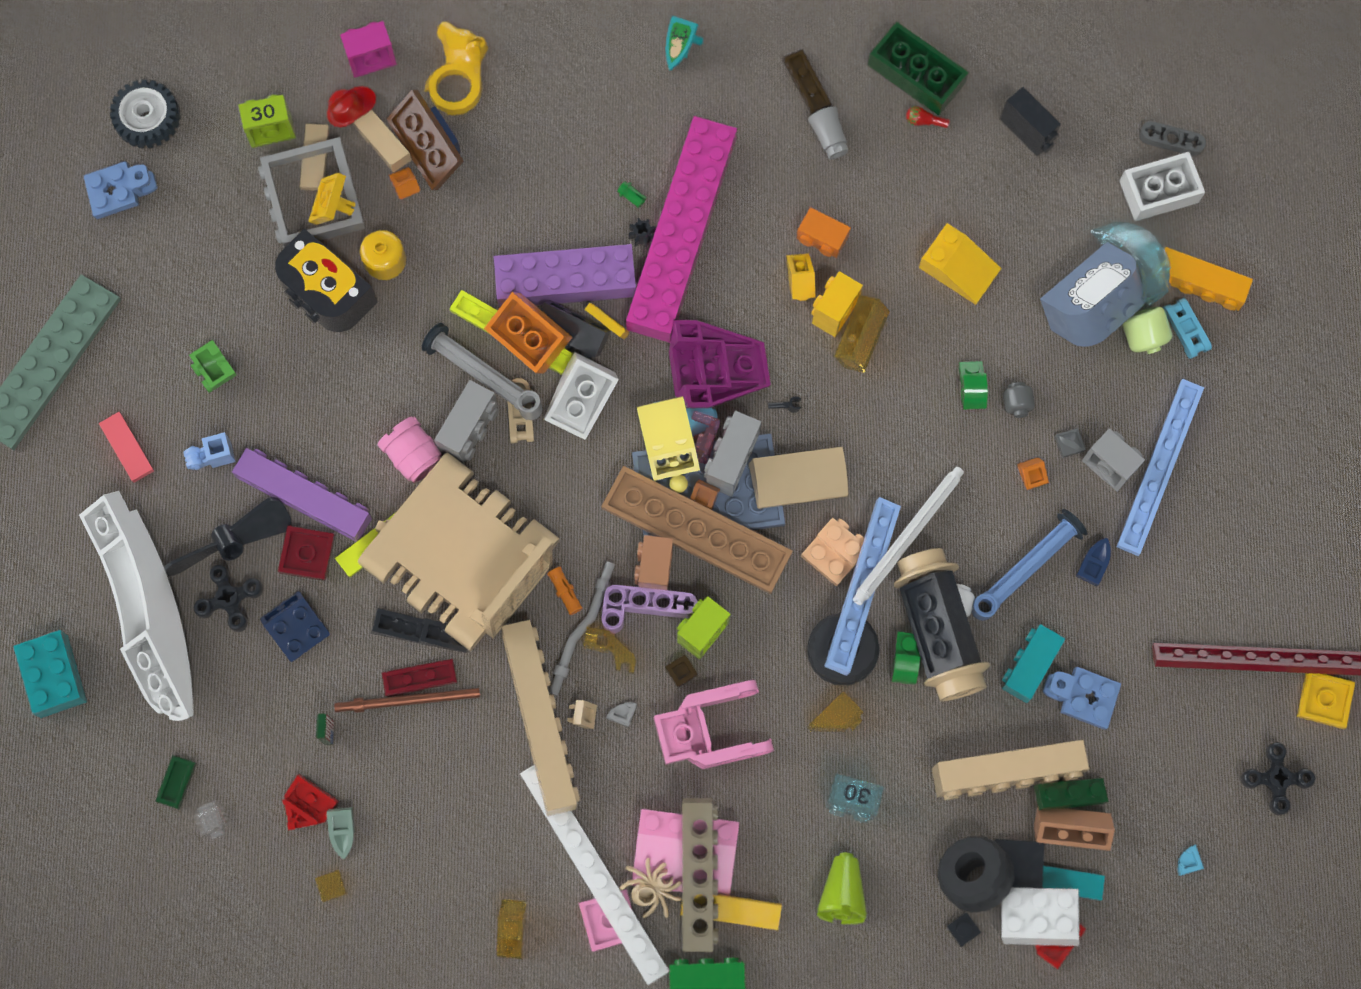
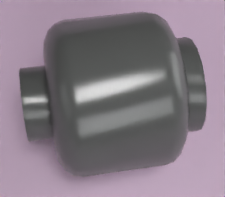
[1003,382,1035,418]

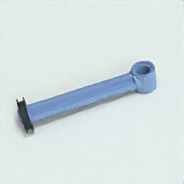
[971,509,1088,621]

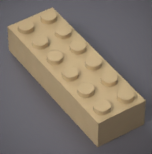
[932,740,1089,801]

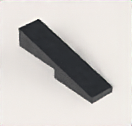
[370,608,467,653]

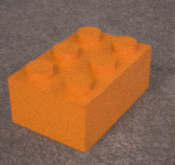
[484,292,573,373]

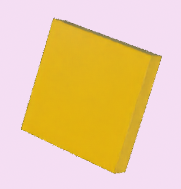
[1297,673,1355,729]

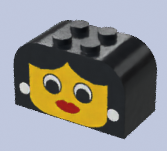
[275,228,378,332]

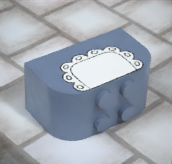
[1040,242,1146,347]

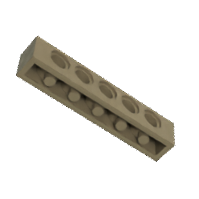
[682,798,718,952]

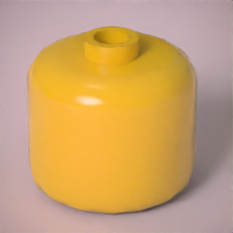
[360,230,406,280]

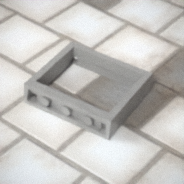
[258,137,365,247]

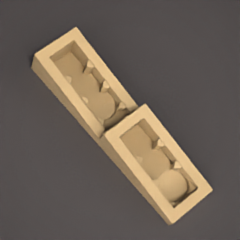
[352,109,411,173]

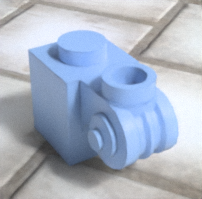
[183,432,236,470]

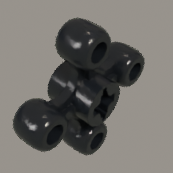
[193,565,264,632]
[1240,742,1316,816]

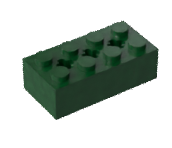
[867,21,969,116]

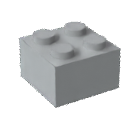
[1082,428,1145,492]

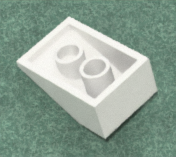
[544,352,619,440]

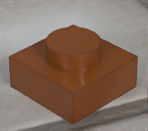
[690,479,720,510]

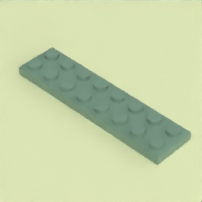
[0,275,121,450]

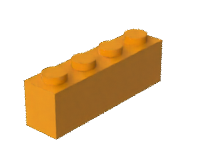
[1152,247,1253,311]

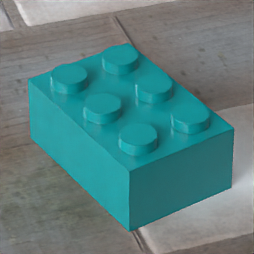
[13,630,87,718]

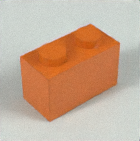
[796,207,851,258]

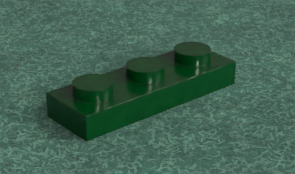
[1034,778,1109,810]

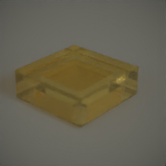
[315,870,347,903]

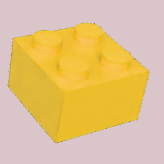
[811,271,863,337]

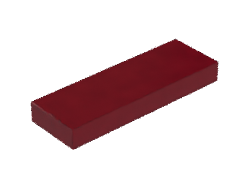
[382,658,457,697]

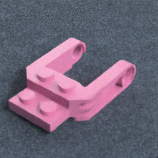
[654,680,774,769]

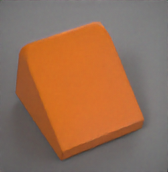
[389,167,420,199]
[1017,458,1049,490]

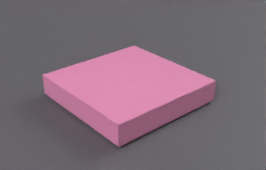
[579,890,632,952]

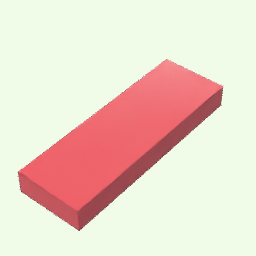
[99,412,154,483]

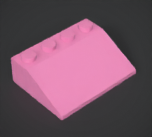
[632,809,739,896]

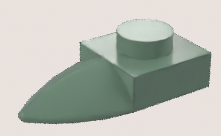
[327,807,355,859]

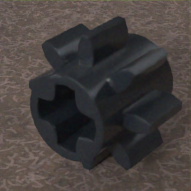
[628,218,656,248]

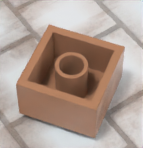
[634,535,673,590]

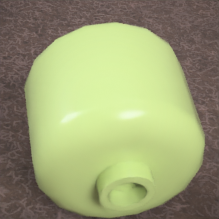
[1122,306,1173,354]

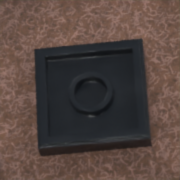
[995,839,1045,889]

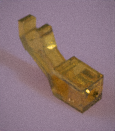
[583,627,636,674]

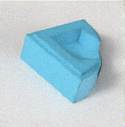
[1177,845,1204,876]

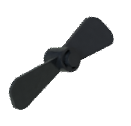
[164,497,291,576]

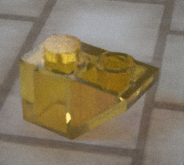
[497,899,527,959]

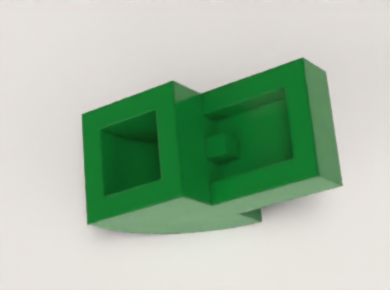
[958,361,988,410]
[891,632,920,685]

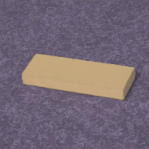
[300,124,329,191]

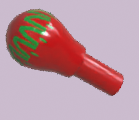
[906,106,949,128]

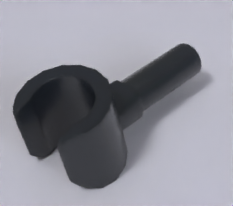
[768,396,801,413]

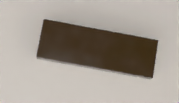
[782,49,832,115]

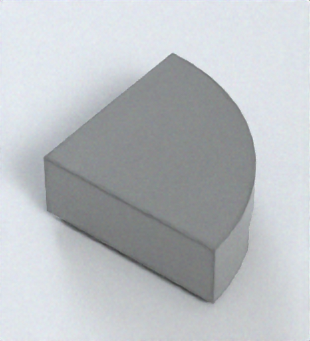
[606,702,637,727]

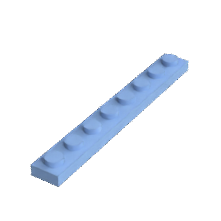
[1116,379,1204,556]
[824,497,901,676]

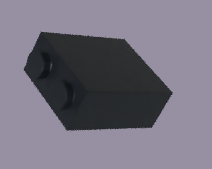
[1000,87,1061,156]

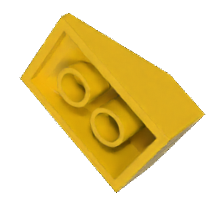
[919,223,1001,305]

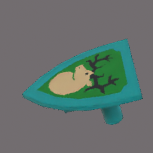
[666,16,703,70]

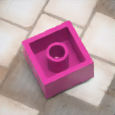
[340,21,397,78]

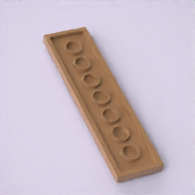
[601,466,793,594]

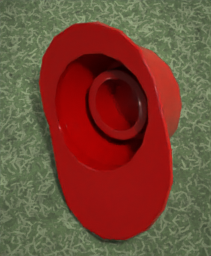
[327,86,376,128]

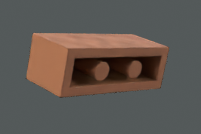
[1034,807,1115,851]

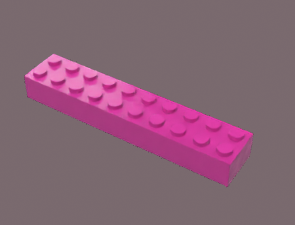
[626,116,737,343]

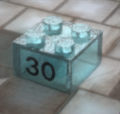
[825,774,884,823]

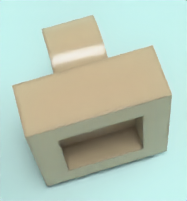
[567,700,597,729]

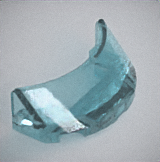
[1091,222,1171,306]

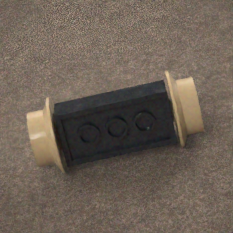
[894,548,990,702]

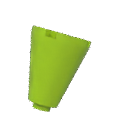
[817,852,867,925]

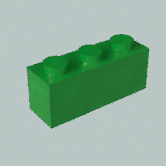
[669,958,745,989]

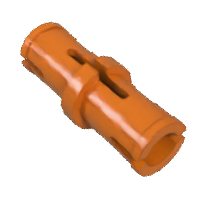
[547,567,583,615]

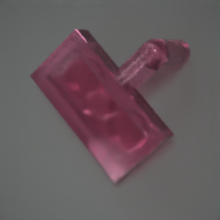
[692,411,720,464]

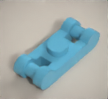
[1162,298,1212,359]

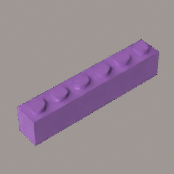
[232,448,372,542]

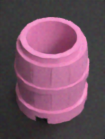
[377,417,442,483]

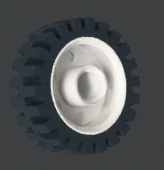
[110,79,181,149]

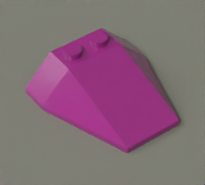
[669,320,771,408]

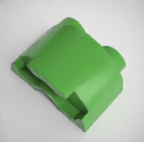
[189,340,237,393]

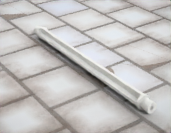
[853,467,964,605]

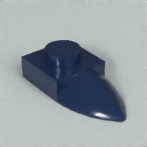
[1075,538,1111,587]

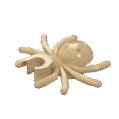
[620,858,682,918]

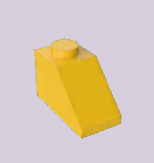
[786,253,815,301]

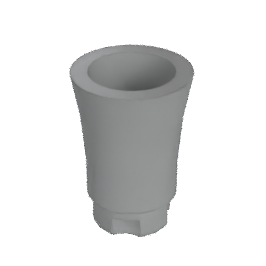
[808,107,848,160]

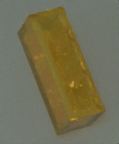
[834,295,890,373]

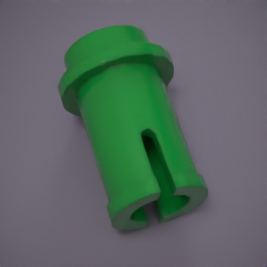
[617,181,647,209]

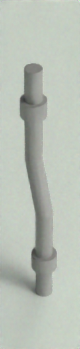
[549,562,615,696]

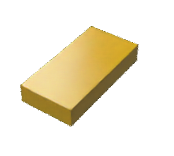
[584,303,629,339]

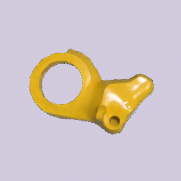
[424,21,488,116]

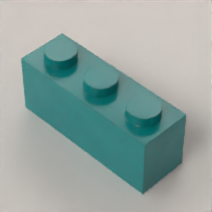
[1002,624,1065,704]

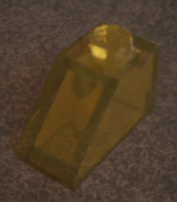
[808,691,864,732]

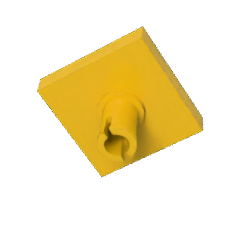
[308,173,356,225]

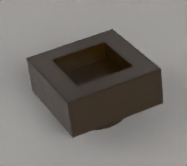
[665,654,698,688]

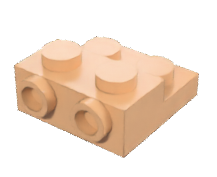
[801,517,864,586]

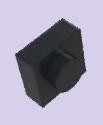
[946,912,981,947]

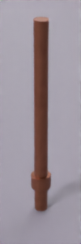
[334,688,480,713]

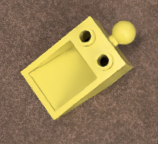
[637,396,700,493]

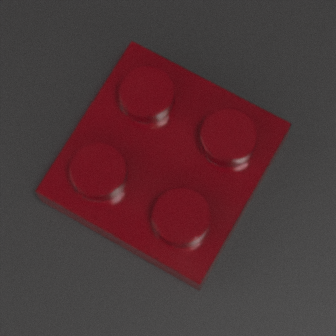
[278,526,335,581]

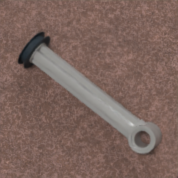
[421,322,542,420]

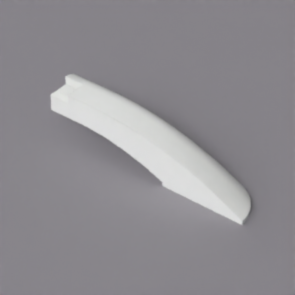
[79,491,193,721]

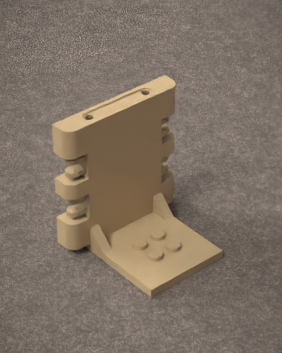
[358,452,560,652]

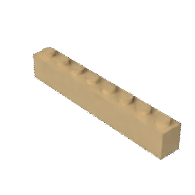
[501,620,580,817]

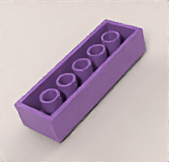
[494,244,636,308]

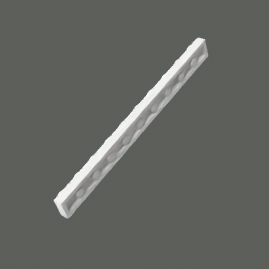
[520,765,669,985]

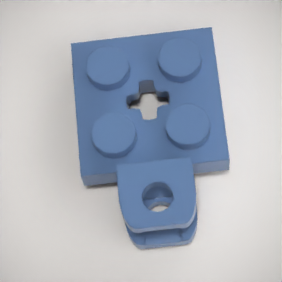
[84,161,157,219]
[1043,667,1121,730]

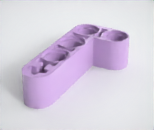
[602,585,697,634]

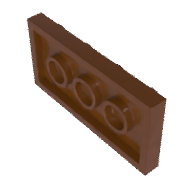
[386,90,464,190]

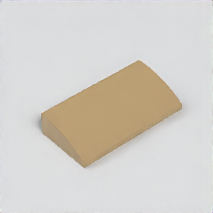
[749,447,848,509]

